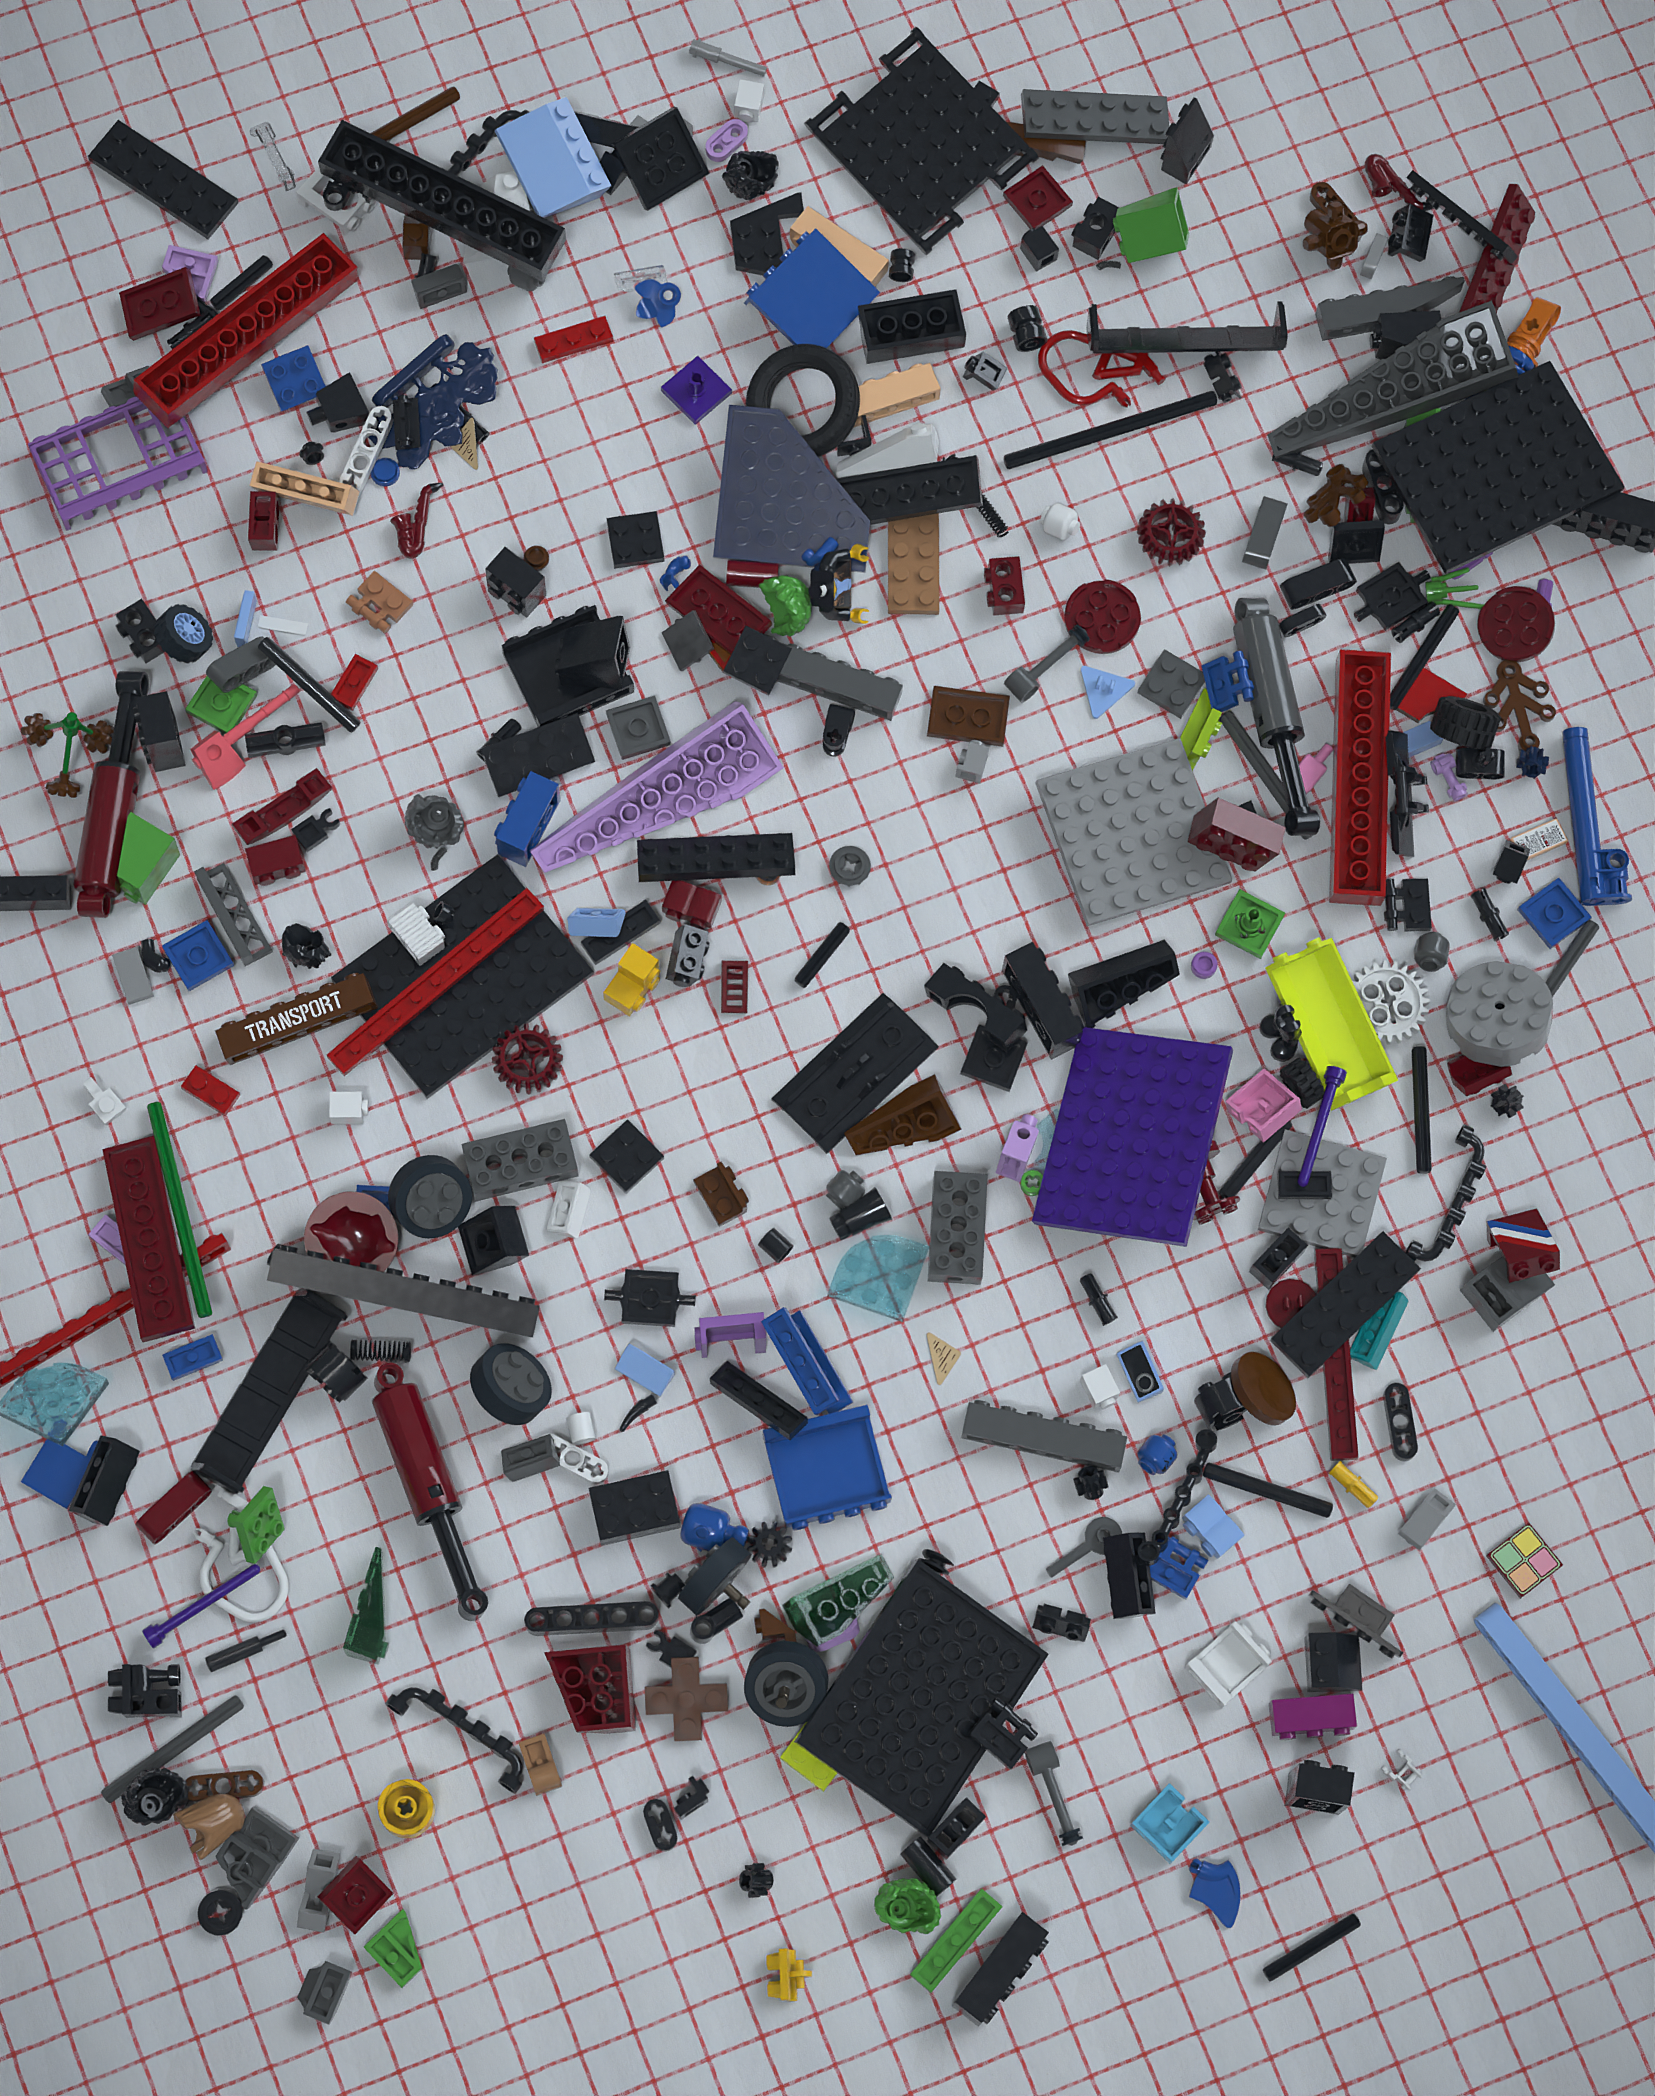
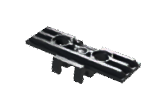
[1386,730,1429,857]

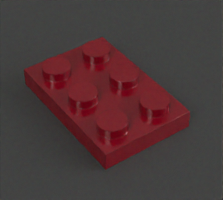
[119,267,200,341]

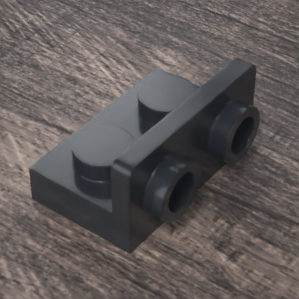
[1387,204,1434,262]

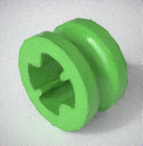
[1020,1170,1043,1196]

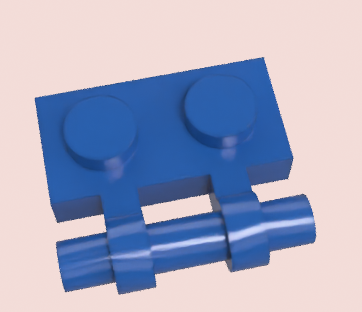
[1201,651,1254,712]
[1150,1536,1208,1600]

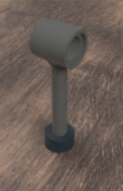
[1004,625,1090,703]
[1025,1741,1083,1846]

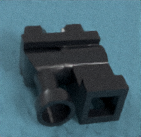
[108,1664,182,1718]

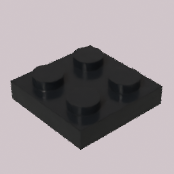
[606,511,664,569]
[1328,520,1385,564]
[722,626,792,696]
[960,1025,1028,1092]
[589,1119,664,1194]

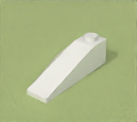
[836,423,939,478]

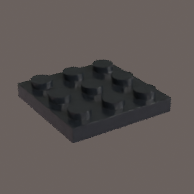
[612,106,709,211]

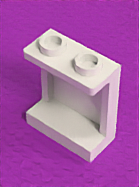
[1185,1621,1272,1709]

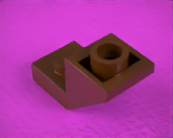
[754,1609,797,1642]

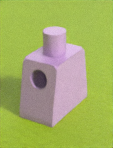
[996,1114,1039,1182]

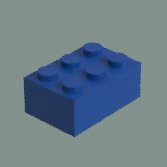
[494,771,560,867]

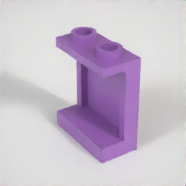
[694,1312,766,1358]

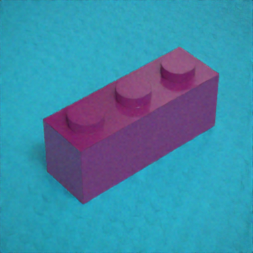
[1269,1694,1357,1740]

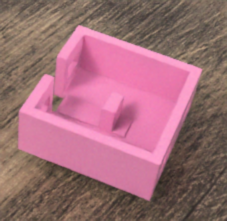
[1225,1069,1302,1142]

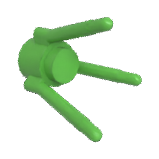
[1425,567,1484,609]

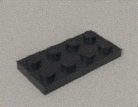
[480,713,595,797]

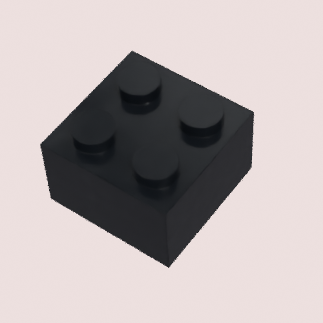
[485,547,546,618]

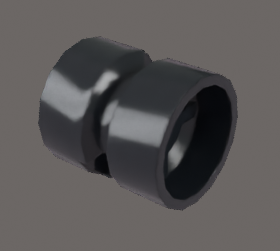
[1007,305,1047,352]

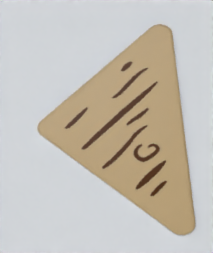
[450,418,478,470]
[927,1332,961,1385]

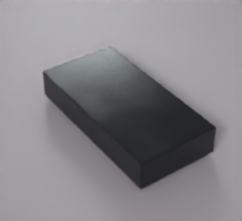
[1277,1171,1332,1199]

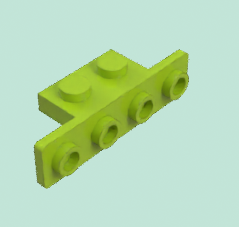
[1180,688,1222,771]

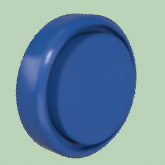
[371,458,400,487]

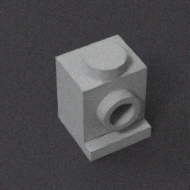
[955,740,989,784]

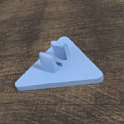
[1081,666,1135,719]

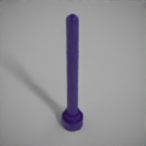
[1298,1066,1347,1187]
[142,1564,260,1649]

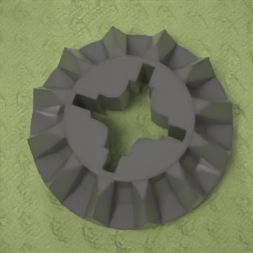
[829,846,871,887]

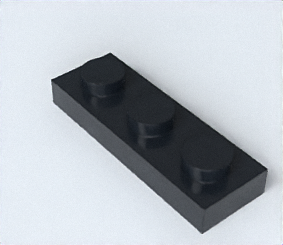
[581,900,661,965]

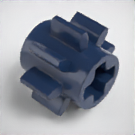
[1516,746,1549,779]

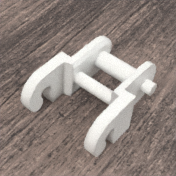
[1381,1749,1422,1791]

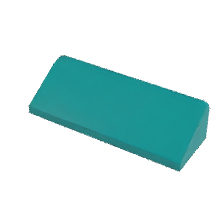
[1350,1292,1409,1370]

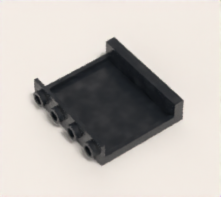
[501,605,634,727]

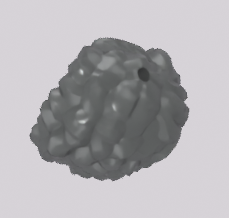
[405,794,464,849]

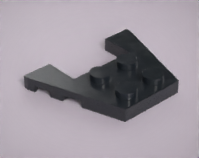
[730,192,804,276]

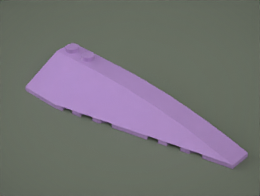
[530,701,784,873]

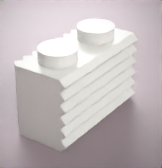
[387,902,445,966]

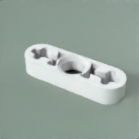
[540,1433,609,1485]

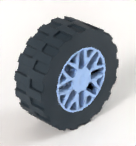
[154,604,213,663]

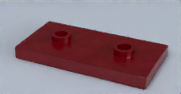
[665,564,773,655]

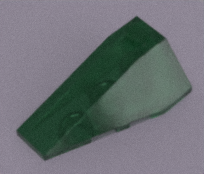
[343,1547,389,1665]
[782,1554,894,1647]

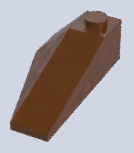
[844,1074,962,1155]

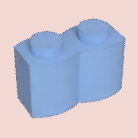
[1182,1494,1244,1559]

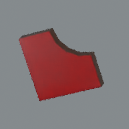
[1396,668,1467,723]

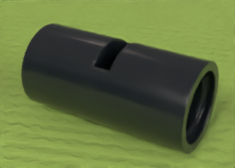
[900,1836,957,1897]

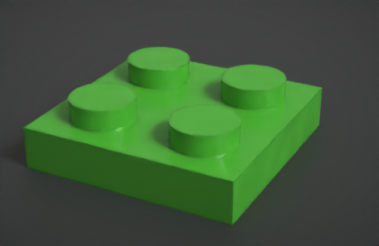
[185,676,257,734]

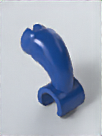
[660,556,691,591]

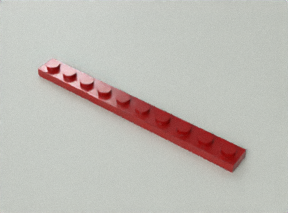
[327,888,544,1077]
[0,1233,231,1388]

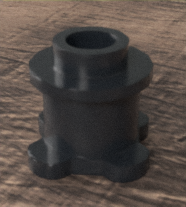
[650,1573,685,1609]

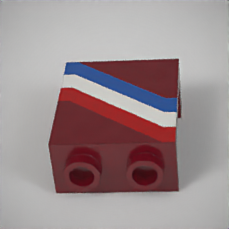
[1487,1208,1560,1283]

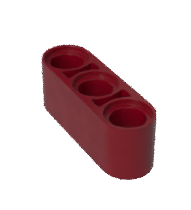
[135,1471,212,1545]

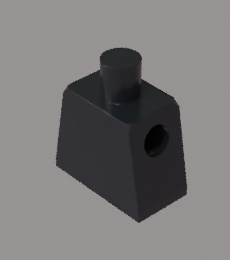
[306,372,369,433]

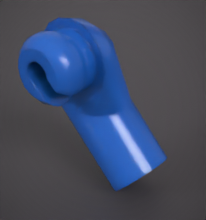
[801,537,839,566]

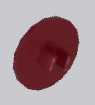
[1265,1279,1316,1328]

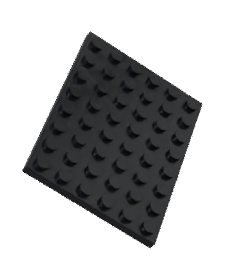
[1372,361,1625,574]
[331,854,594,1099]
[794,1559,1049,1837]

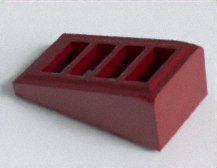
[721,960,748,1013]

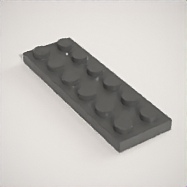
[1021,89,1169,144]

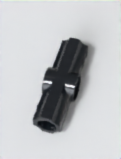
[245,722,326,758]

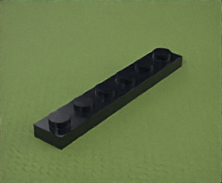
[1406,170,1518,264]

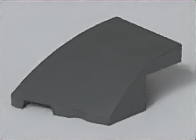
[215,1807,299,1910]

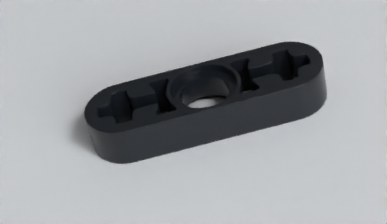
[1383,1383,1418,1461]

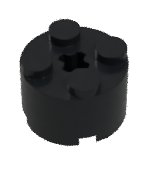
[304,1340,368,1403]
[1194,1372,1247,1431]

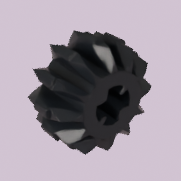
[747,1522,792,1568]

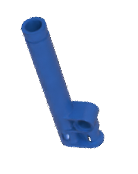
[1562,727,1632,906]

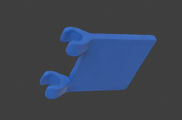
[21,1419,98,1509]

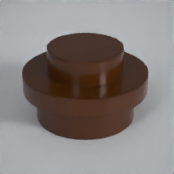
[524,546,549,571]

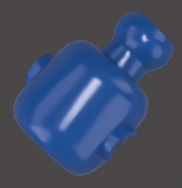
[680,1503,749,1552]

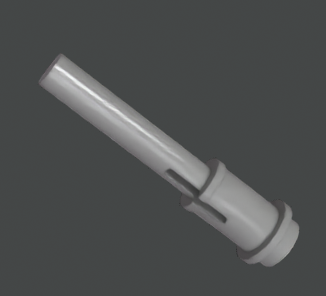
[689,38,767,76]

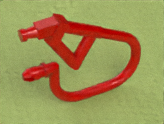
[1038,330,1166,408]

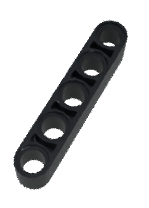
[524,1601,659,1636]

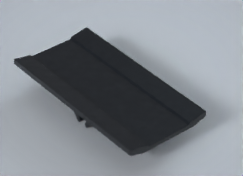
[771,993,939,1154]

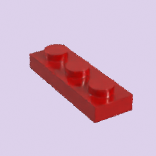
[534,316,613,363]

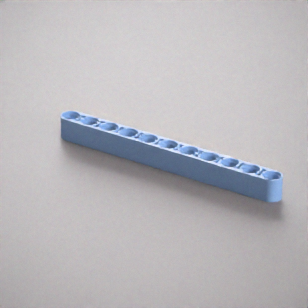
[1474,1603,1655,1853]

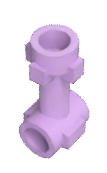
[1430,753,1468,801]

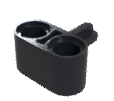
[1456,747,1505,780]

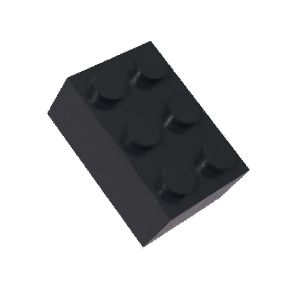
[133,691,186,772]
[589,1470,680,1546]
[1284,1760,1355,1815]

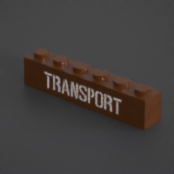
[215,973,378,1065]

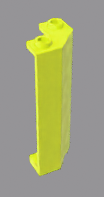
[1265,937,1398,1111]

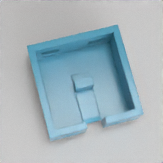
[1130,1783,1209,1864]

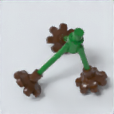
[21,712,114,798]

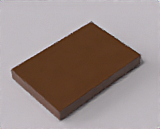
[927,686,1010,747]

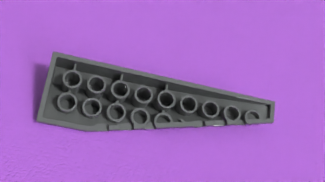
[1267,301,1519,459]

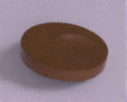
[1231,1352,1296,1426]

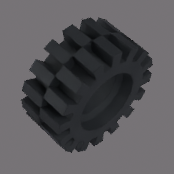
[1280,1058,1324,1109]

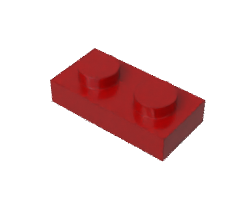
[331,654,378,711]
[181,1065,240,1117]

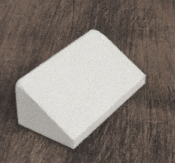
[546,1181,591,1238]

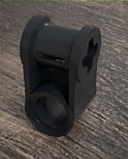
[823,704,855,757]

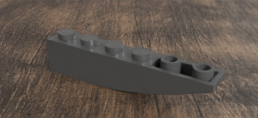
[1315,276,1465,341]

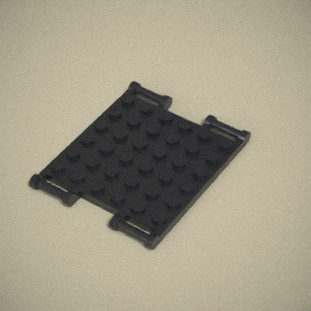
[804,27,1039,255]

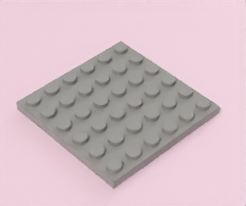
[1035,738,1232,926]

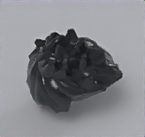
[282,923,331,969]

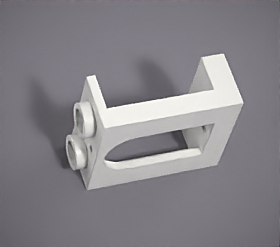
[296,167,376,236]

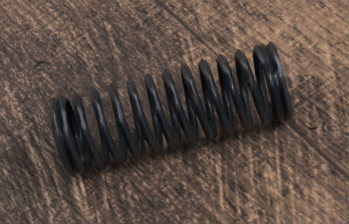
[350,1339,411,1363]

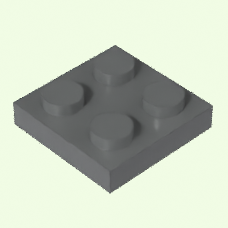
[1137,649,1205,719]
[606,696,671,760]

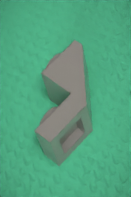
[1398,1488,1456,1551]

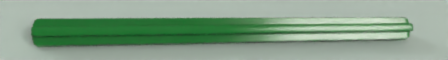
[147,1102,212,1318]

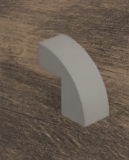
[297,1849,340,1933]

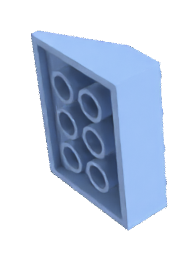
[495,97,611,218]

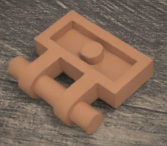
[346,571,413,634]

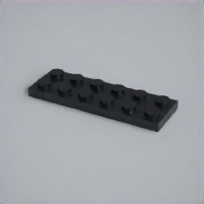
[88,120,238,240]
[836,455,983,525]
[637,833,795,882]
[1270,1231,1421,1378]

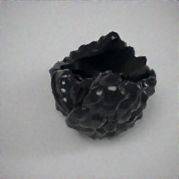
[722,151,779,200]
[121,1767,190,1826]

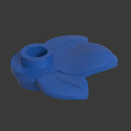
[635,279,681,327]

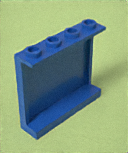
[744,228,880,348]
[762,1405,892,1530]

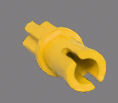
[1329,1461,1378,1508]

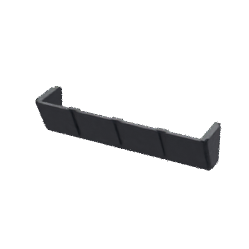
[1086,301,1288,354]
[191,1289,348,1494]

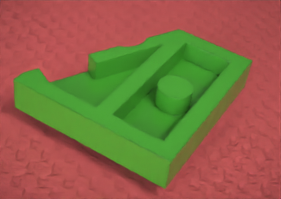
[364,1909,423,1988]

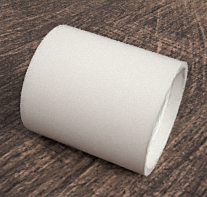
[566,1412,596,1445]

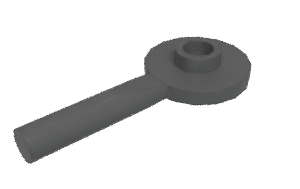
[1046,1517,1122,1578]

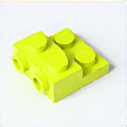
[780,1722,838,1792]

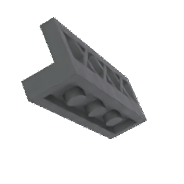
[194,863,273,966]

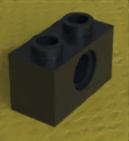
[1071,196,1119,260]
[1249,1227,1308,1290]
[927,1797,986,1860]

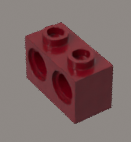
[248,491,280,551]
[984,556,1025,616]

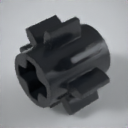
[1490,1084,1524,1118]
[1073,1466,1109,1500]
[739,1863,774,1898]

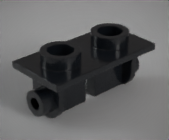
[1203,352,1242,403]
[393,395,421,450]
[1032,1603,1091,1642]

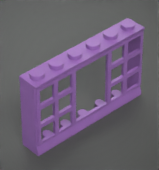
[28,397,208,531]

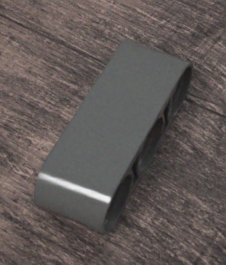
[1242,496,1288,570]
[206,636,276,693]

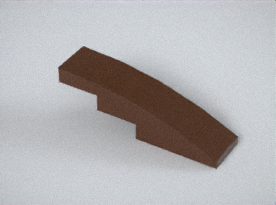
[1007,122,1086,164]

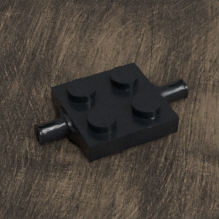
[1354,562,1431,631]
[604,1269,696,1327]

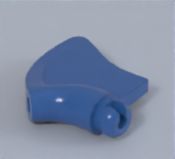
[1189,1858,1240,1928]

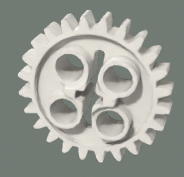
[1352,960,1430,1045]

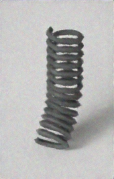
[1096,260,1121,270]
[430,847,447,871]

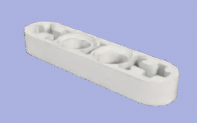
[339,406,394,497]

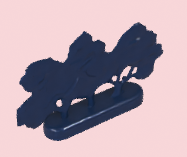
[368,334,498,469]

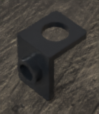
[837,415,871,457]

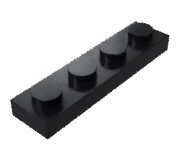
[709,1361,808,1440]

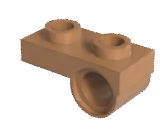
[518,1734,562,1796]

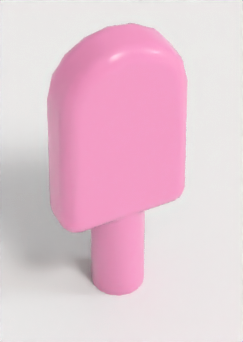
[1299,744,1333,794]

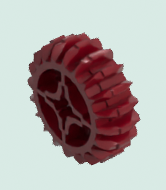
[1137,498,1206,567]
[492,1023,563,1095]

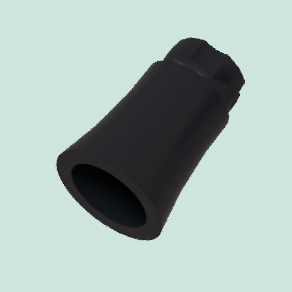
[829,1187,892,1240]

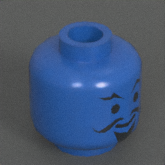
[1137,1435,1177,1475]

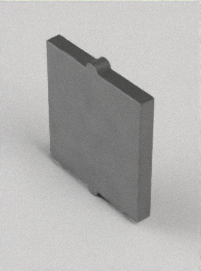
[662,610,714,671]

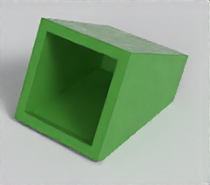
[1113,187,1189,263]
[117,812,180,905]

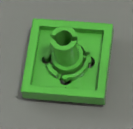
[1215,889,1285,959]
[227,1486,285,1564]

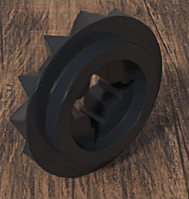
[198,1890,243,1936]

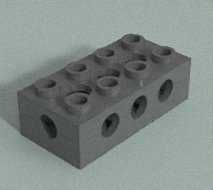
[461,1119,578,1202]
[927,1171,988,1285]

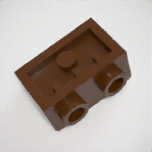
[693,1161,749,1227]

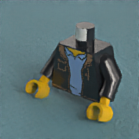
[808,544,869,624]

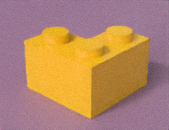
[603,943,660,1017]

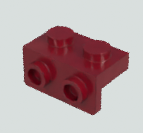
[1447,1055,1513,1097]

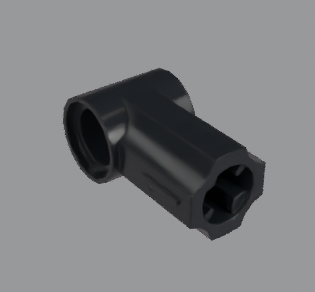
[690,1597,743,1644]

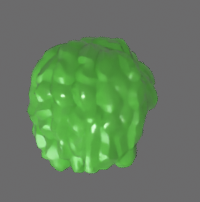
[759,575,812,637]
[874,1878,941,1934]

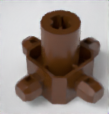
[1303,202,1368,270]

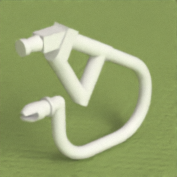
[193,1487,289,1623]

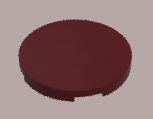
[1064,579,1141,654]
[1478,586,1555,662]

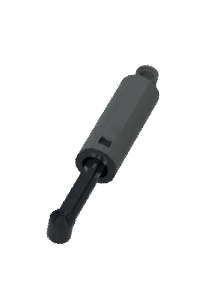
[1233,598,1320,836]

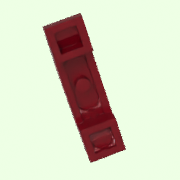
[232,768,332,845]

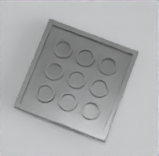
[1258,1129,1387,1258]

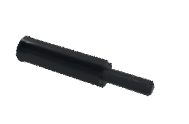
[205,1630,287,1672]

